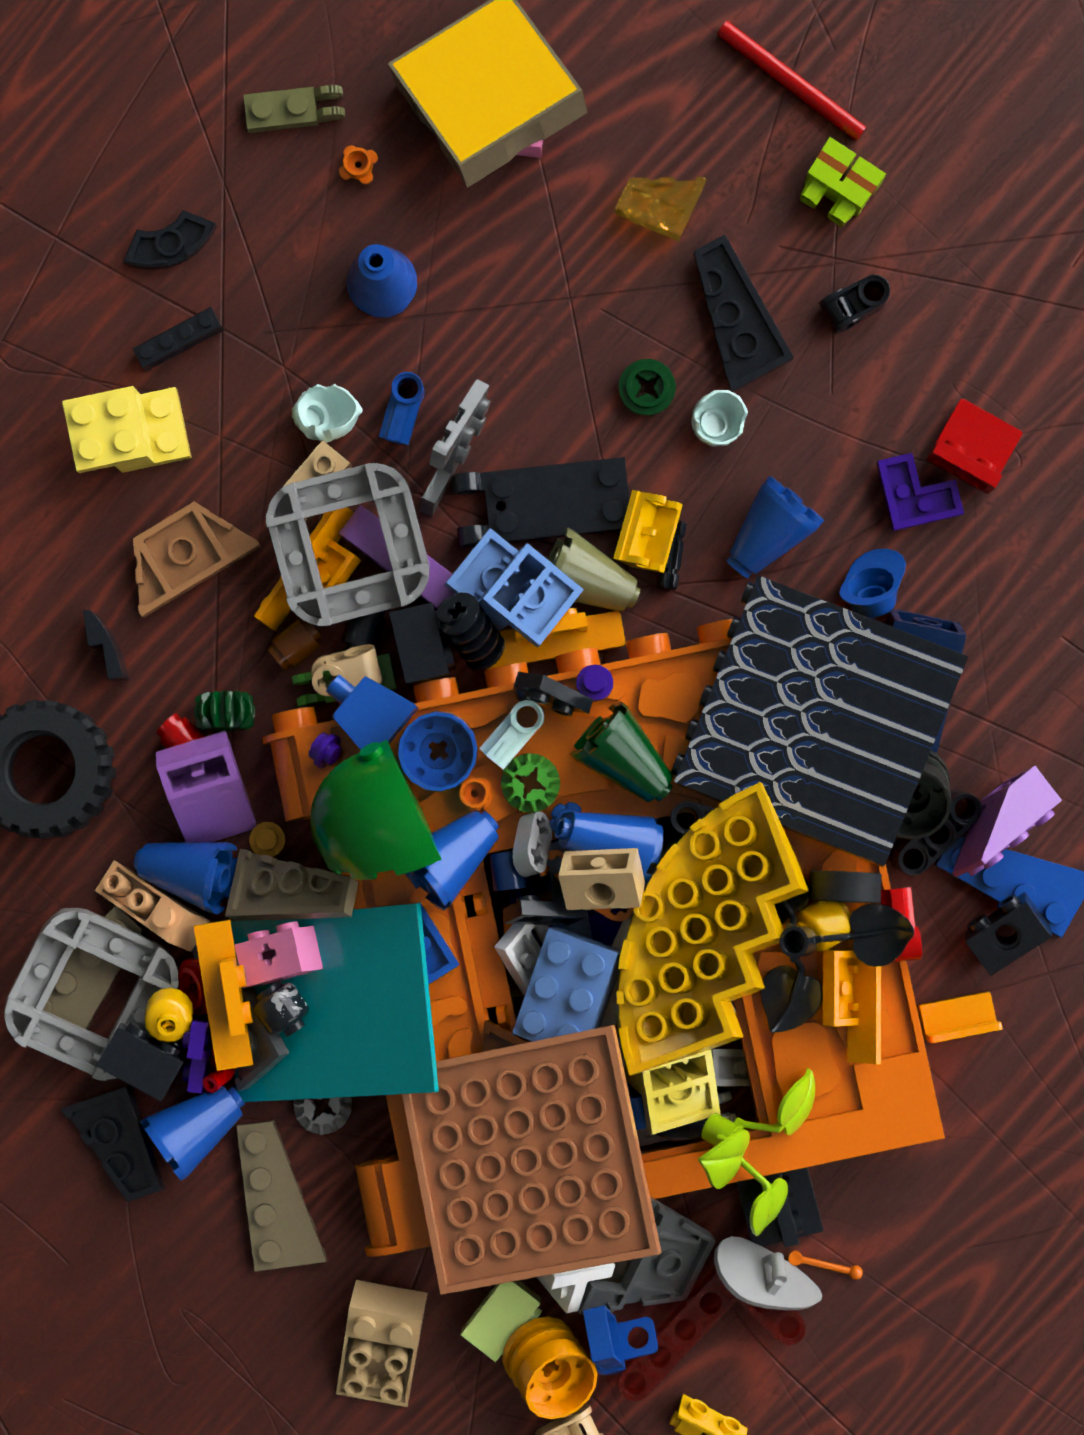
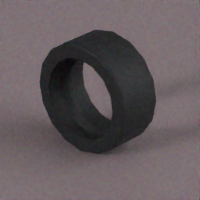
[809,870,882,903]

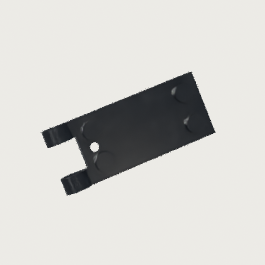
[451,457,630,548]

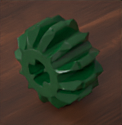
[193,690,255,732]

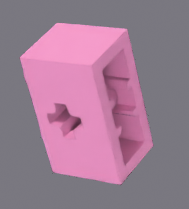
[234,921,323,988]

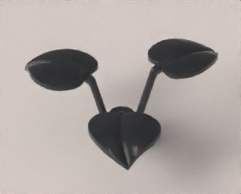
[761,875,914,1032]

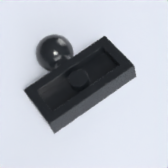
[513,672,593,717]

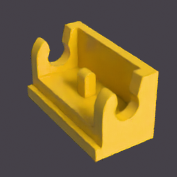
[613,490,683,573]

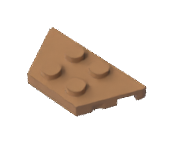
[133,501,261,618]

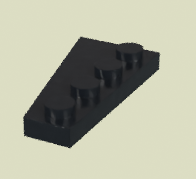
[693,234,794,392]

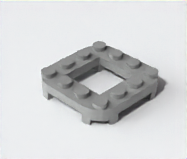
[266,463,430,626]
[4,908,179,1081]

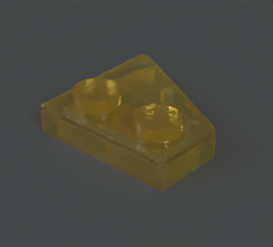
[614,177,707,242]

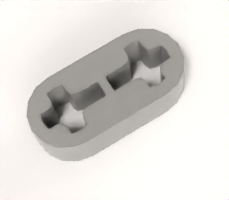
[512,811,552,877]

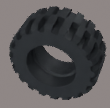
[0,700,116,839]

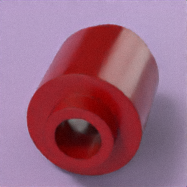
[156,713,205,749]

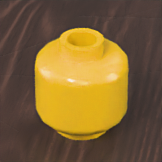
[796,901,851,952]
[144,988,193,1042]

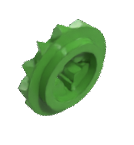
[501,753,560,813]

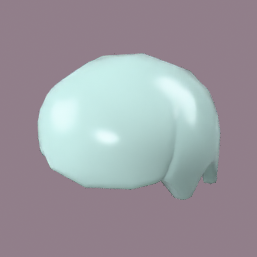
[691,390,748,447]

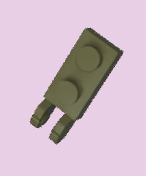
[244,85,345,133]

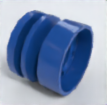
[398,711,478,791]

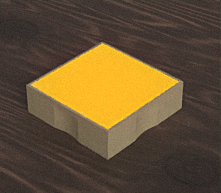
[388,0,588,188]

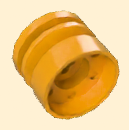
[502,1316,598,1419]

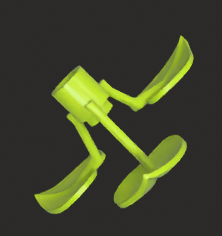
[698,1067,816,1236]

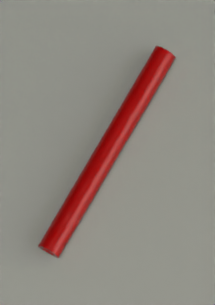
[717,20,867,141]

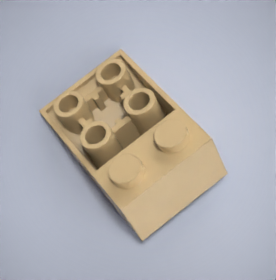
[336,1280,428,1407]

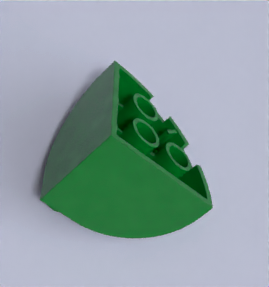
[310,740,442,880]

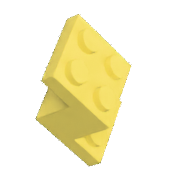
[62,386,192,473]
[615,1011,721,1135]

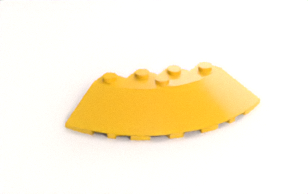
[616,782,809,1076]

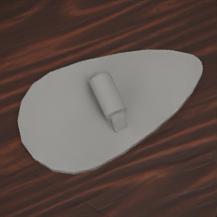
[714,1236,822,1310]

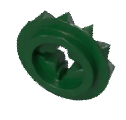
[619,359,676,416]

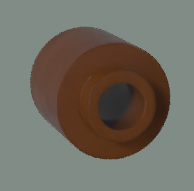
[267,619,322,671]

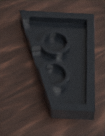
[61,1085,165,1202]

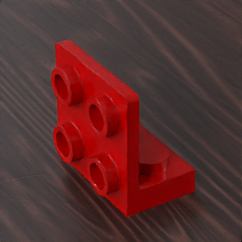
[926,399,1023,494]

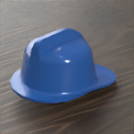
[839,548,906,620]

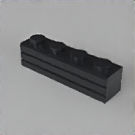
[132,307,224,372]

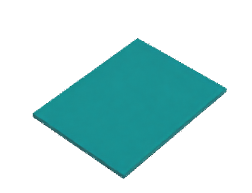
[231,903,439,1102]

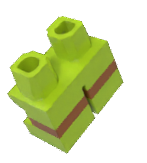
[800,137,886,227]

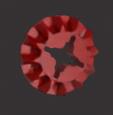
[177,958,208,1016]

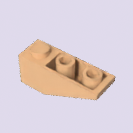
[95,860,210,952]

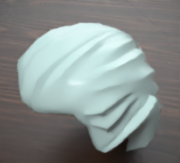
[292,384,362,443]

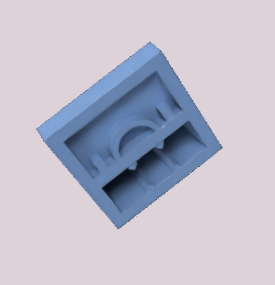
[444,528,584,647]

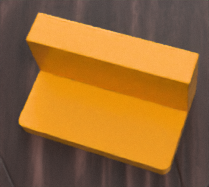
[918,991,1002,1043]

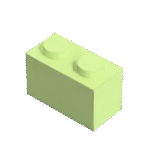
[461,1280,542,1362]

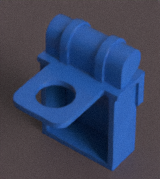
[583,1305,658,1376]

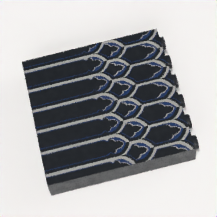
[671,575,969,868]

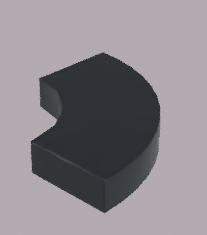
[123,210,217,270]

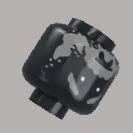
[254,980,309,1037]

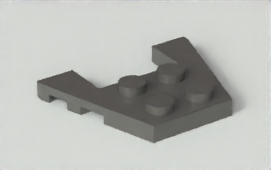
[419,379,491,517]
[578,1196,716,1315]

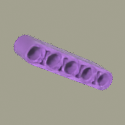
[338,505,454,610]

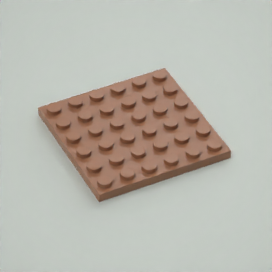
[402,1025,662,1295]

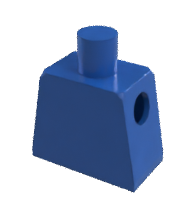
[326,675,419,749]

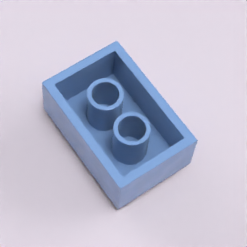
[512,926,621,1041]

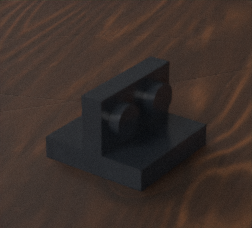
[736,1167,824,1248]

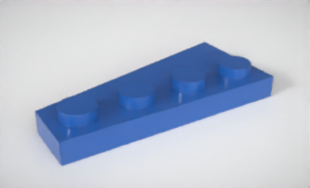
[934,836,1084,938]

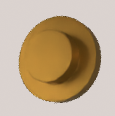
[249,822,286,857]

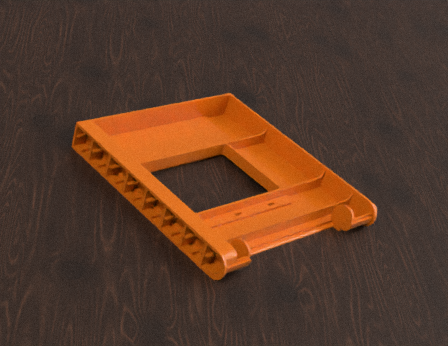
[261,619,945,1257]

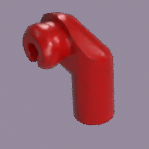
[202,1045,236,1093]

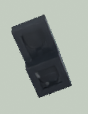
[83,610,129,682]

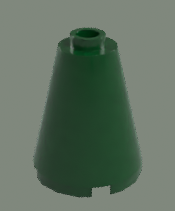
[570,701,673,802]

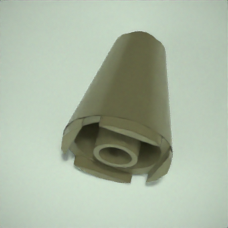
[547,528,641,612]

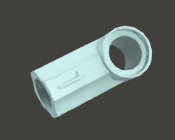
[479,700,545,770]

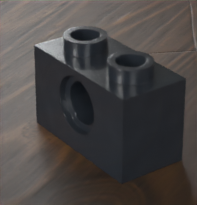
[965,892,1052,976]

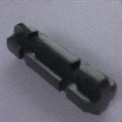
[658,520,687,590]

